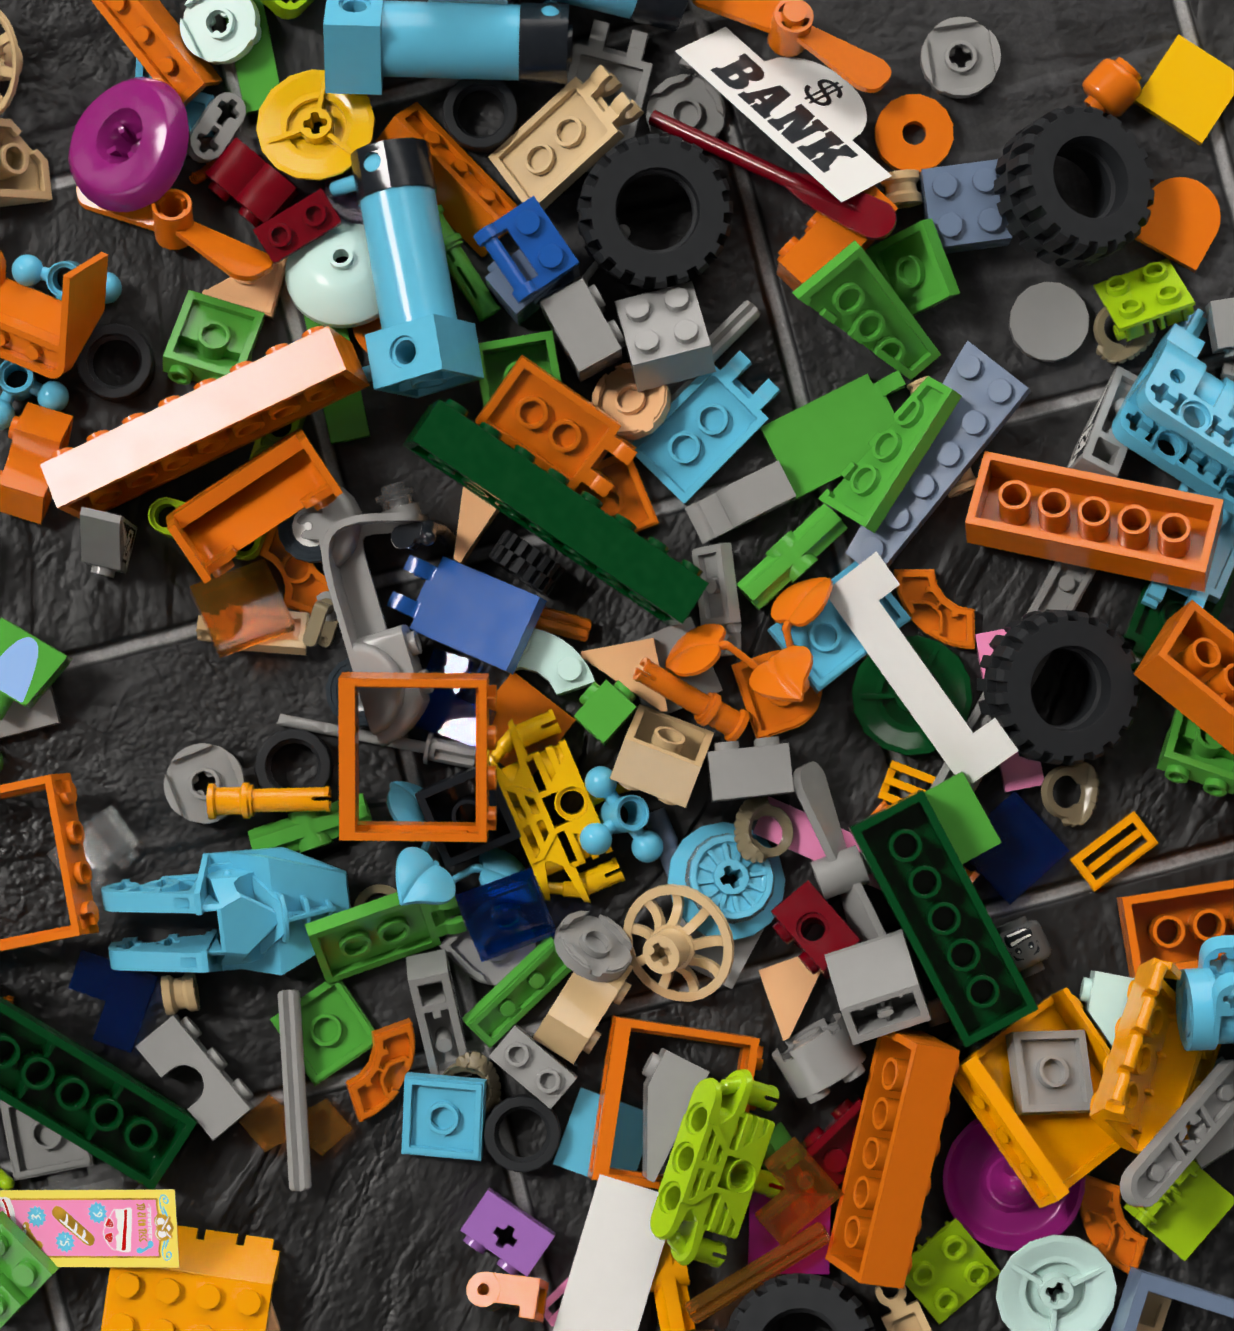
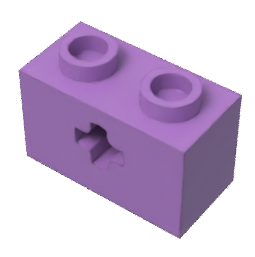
[460,1187,556,1276]

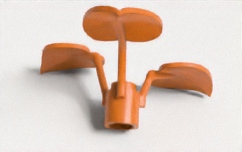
[665,577,833,702]

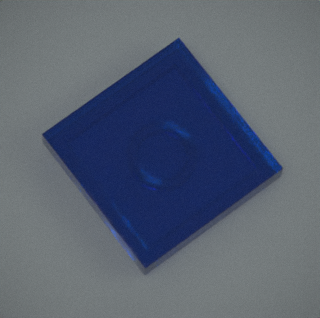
[969,791,1070,905]
[455,867,556,962]

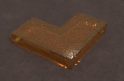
[754,1136,844,1246]

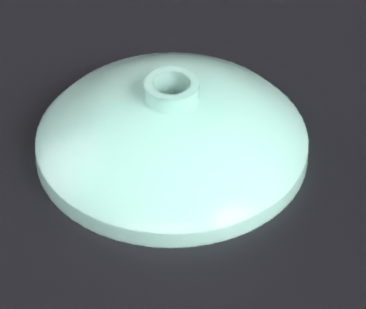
[285,217,379,328]

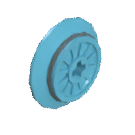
[667,822,785,940]

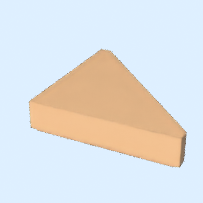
[202,257,288,319]
[581,638,668,712]
[758,956,820,1041]

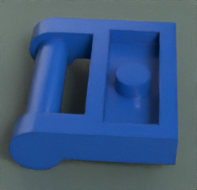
[473,195,579,304]

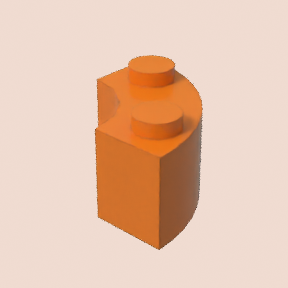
[0,402,73,524]

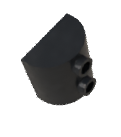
[415,762,521,869]

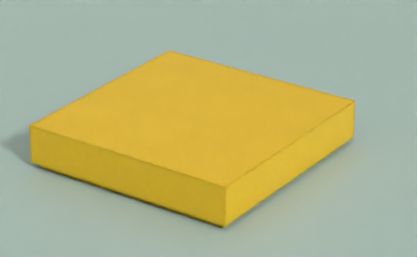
[1134,34,1234,146]

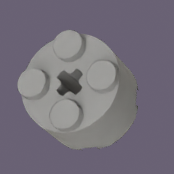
[772,1013,866,1104]

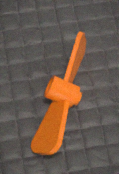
[691,0,892,93]
[76,186,273,281]

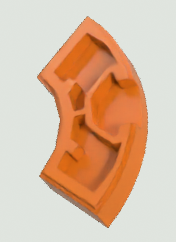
[893,569,975,650]
[345,1018,415,1122]
[1079,1174,1148,1274]

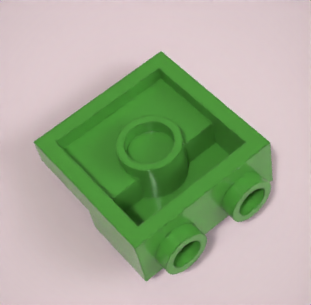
[163,290,265,385]
[1156,708,1234,797]
[0,1211,59,1328]

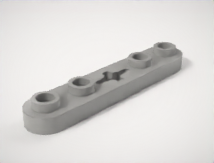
[1120,1059,1234,1207]

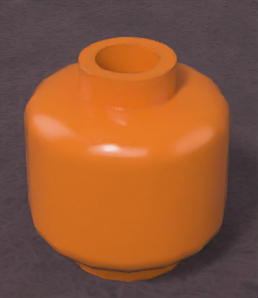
[1082,57,1142,117]

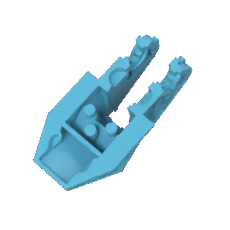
[101,847,351,975]

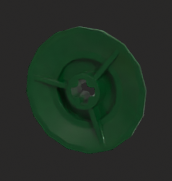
[852,635,972,755]

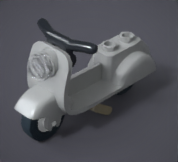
[278,482,456,746]

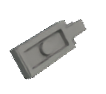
[692,543,741,657]

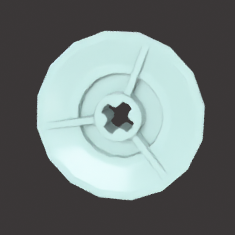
[996,1235,1117,1331]

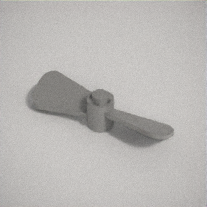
[793,761,886,942]

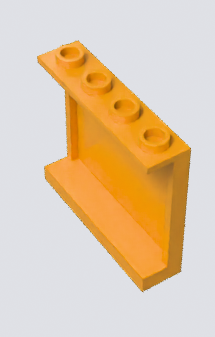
[953,987,1121,1208]

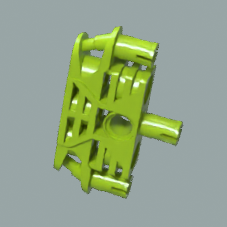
[650,1069,783,1267]

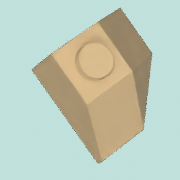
[0,118,52,207]

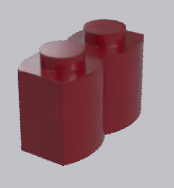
[205,137,299,228]

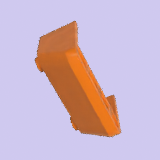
[0,250,108,379]
[166,428,343,584]

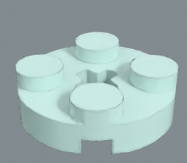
[180,0,262,65]

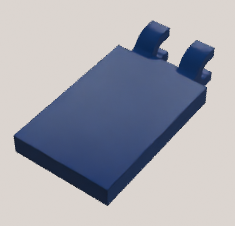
[386,555,547,675]

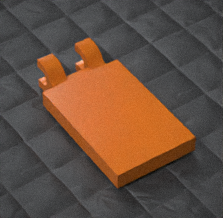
[475,355,637,498]

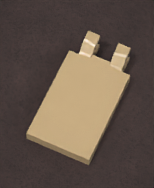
[488,65,644,210]

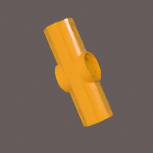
[650,1239,695,1331]

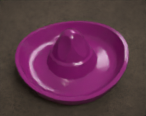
[68,77,189,212]
[943,1118,1086,1251]

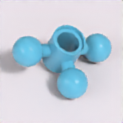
[12,254,122,304]
[0,360,69,430]
[580,766,664,863]

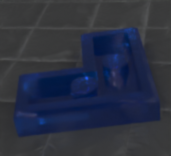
[415,648,496,747]
[68,950,159,1053]

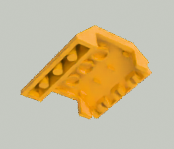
[1089,957,1221,1155]
[101,1225,280,1331]

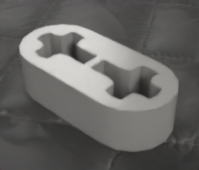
[187,92,246,163]

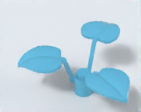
[387,781,537,906]

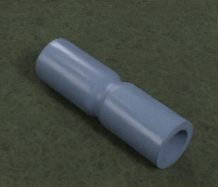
[646,807,678,878]

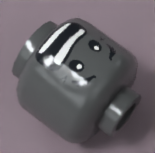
[996,915,1052,978]

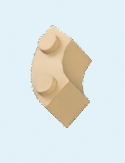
[532,965,633,1064]

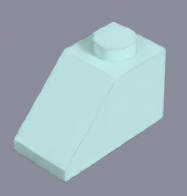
[1079,970,1135,1049]

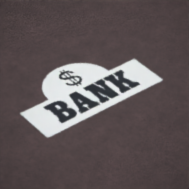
[675,27,892,203]

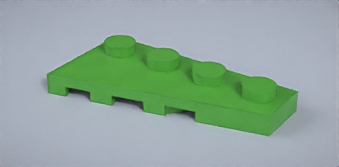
[818,376,962,533]

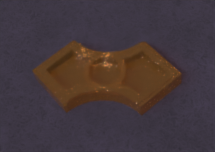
[239,1094,353,1156]

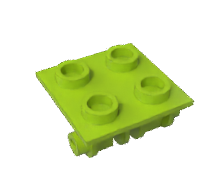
[1093,258,1196,342]
[1123,1160,1234,1261]
[905,1218,1001,1325]

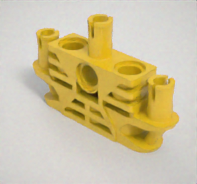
[489,709,631,903]

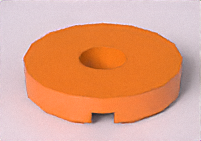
[874,94,954,173]

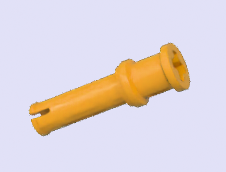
[206,782,332,820]

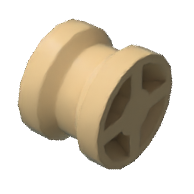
[880,169,923,209]
[161,972,200,1015]

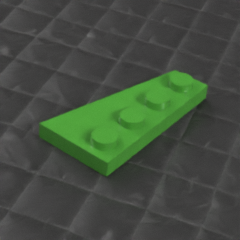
[792,240,941,380]

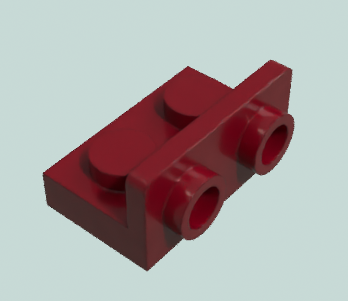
[253,188,341,264]
[801,1097,862,1188]

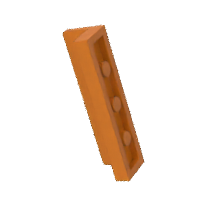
[91,0,222,106]
[376,102,518,257]

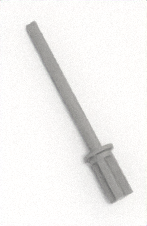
[277,714,476,768]

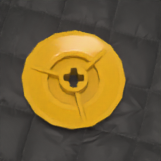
[256,69,375,181]

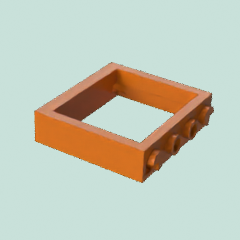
[338,672,497,842]
[0,773,99,952]
[587,1015,764,1189]

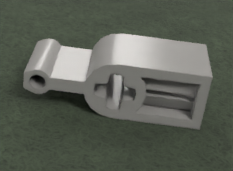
[685,460,796,545]

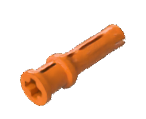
[633,657,750,742]

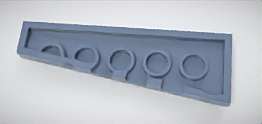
[845,341,1031,568]

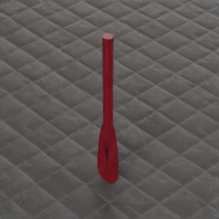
[648,110,897,240]

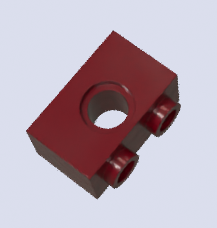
[771,880,861,980]

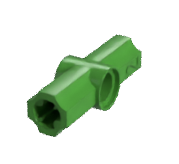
[736,503,848,610]
[248,793,373,853]

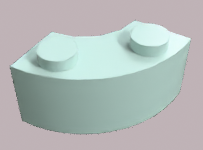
[515,628,595,697]

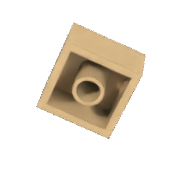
[610,704,714,808]

